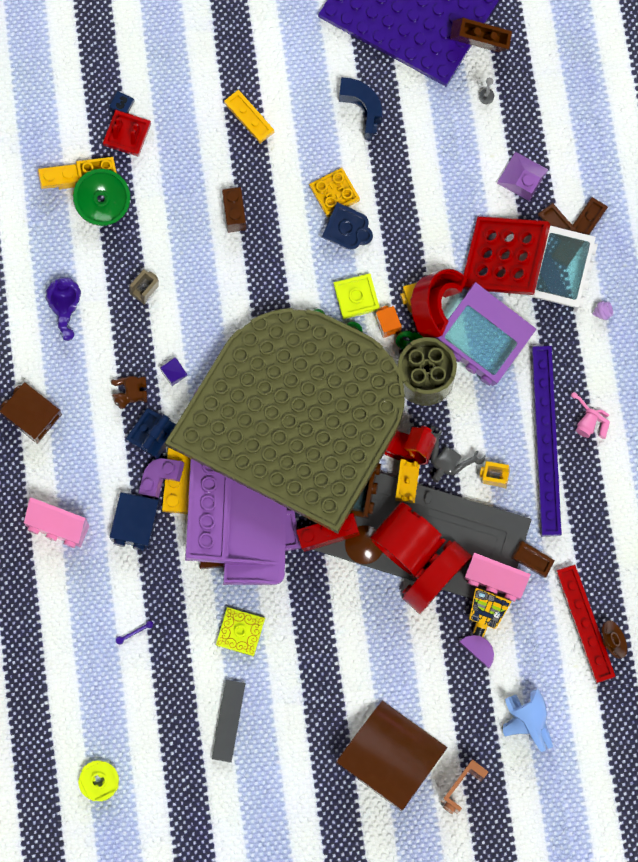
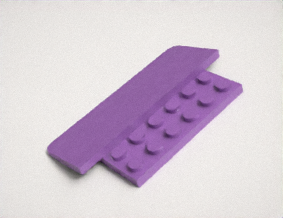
[185,458,287,585]

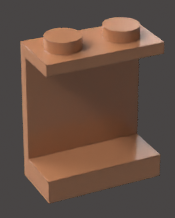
[441,760,488,814]

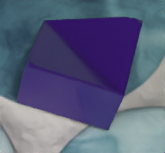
[160,357,188,386]

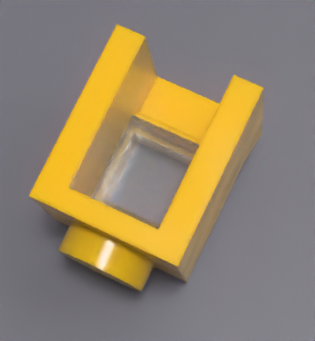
[480,461,510,489]

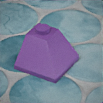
[497,152,548,201]

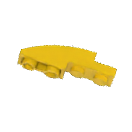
[38,157,117,190]

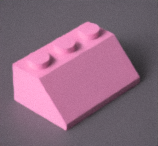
[24,497,89,548]
[464,553,531,602]

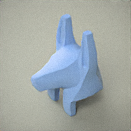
[502,689,553,752]

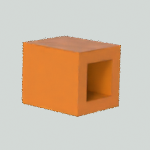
[375,306,402,338]

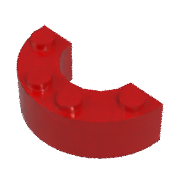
[410,269,468,338]
[384,426,437,465]
[402,540,473,614]

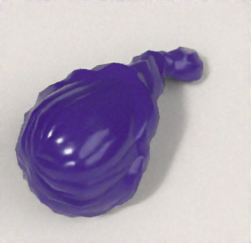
[45,277,81,341]

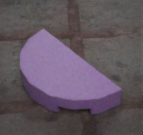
[459,635,494,669]

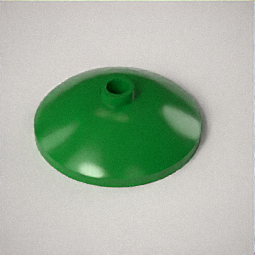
[73,169,130,226]

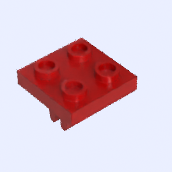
[103,110,151,157]

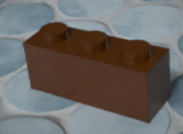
[450,17,512,52]

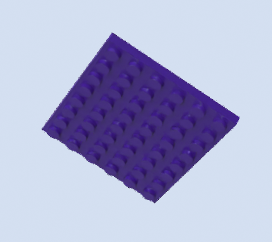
[318,0,500,87]

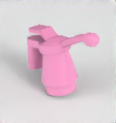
[571,392,610,439]

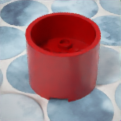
[369,502,446,577]

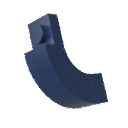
[339,77,382,140]

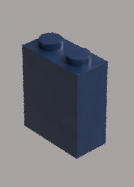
[109,492,160,551]

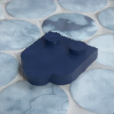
[321,202,373,250]

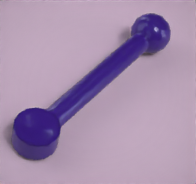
[116,621,153,645]

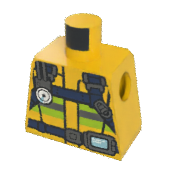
[469,587,512,637]

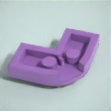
[138,458,184,498]

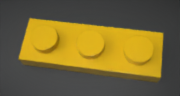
[224,90,275,144]

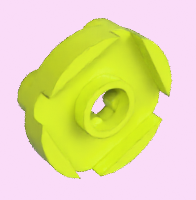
[78,760,119,802]

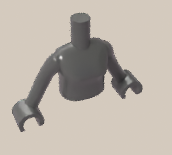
[431,426,486,483]

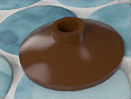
[602,620,627,659]

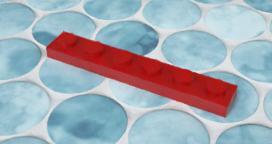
[556,565,616,684]

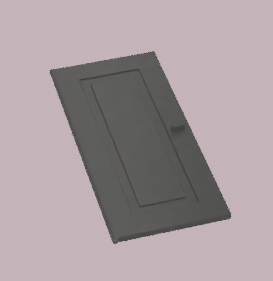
[311,473,532,599]

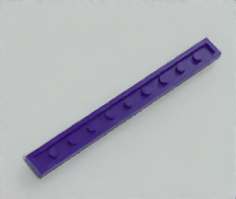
[532,346,562,537]

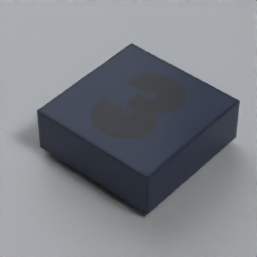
[109,91,135,113]

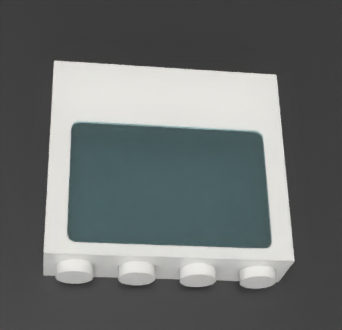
[510,226,598,313]

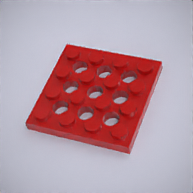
[463,216,551,295]

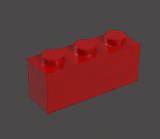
[296,513,360,552]

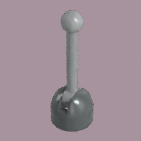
[479,77,494,105]

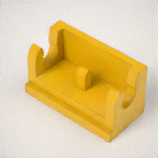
[395,459,420,503]

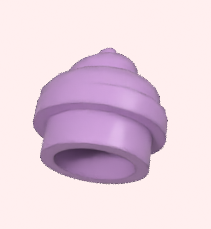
[592,301,613,320]

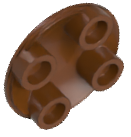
[345,525,383,564]

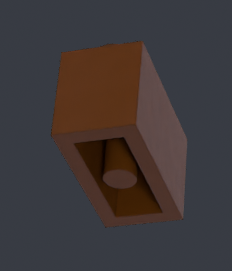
[222,187,247,233]

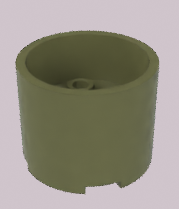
[398,337,457,406]

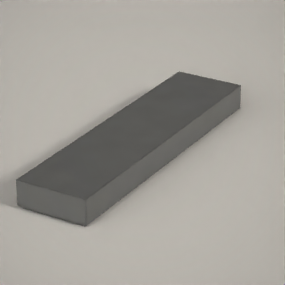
[212,680,246,763]

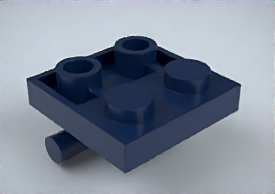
[126,408,176,459]

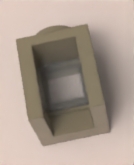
[129,269,159,305]

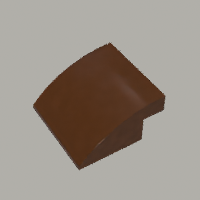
[336,700,448,811]

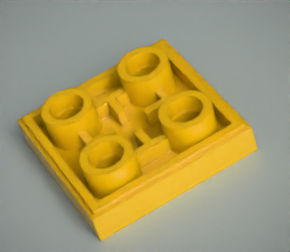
[309,168,360,217]

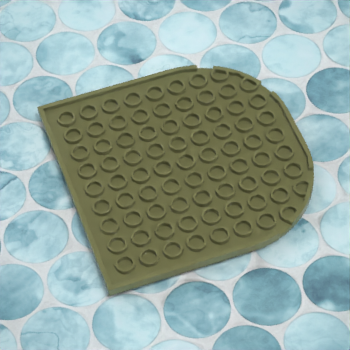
[165,308,405,534]

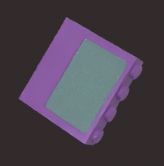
[436,282,536,386]

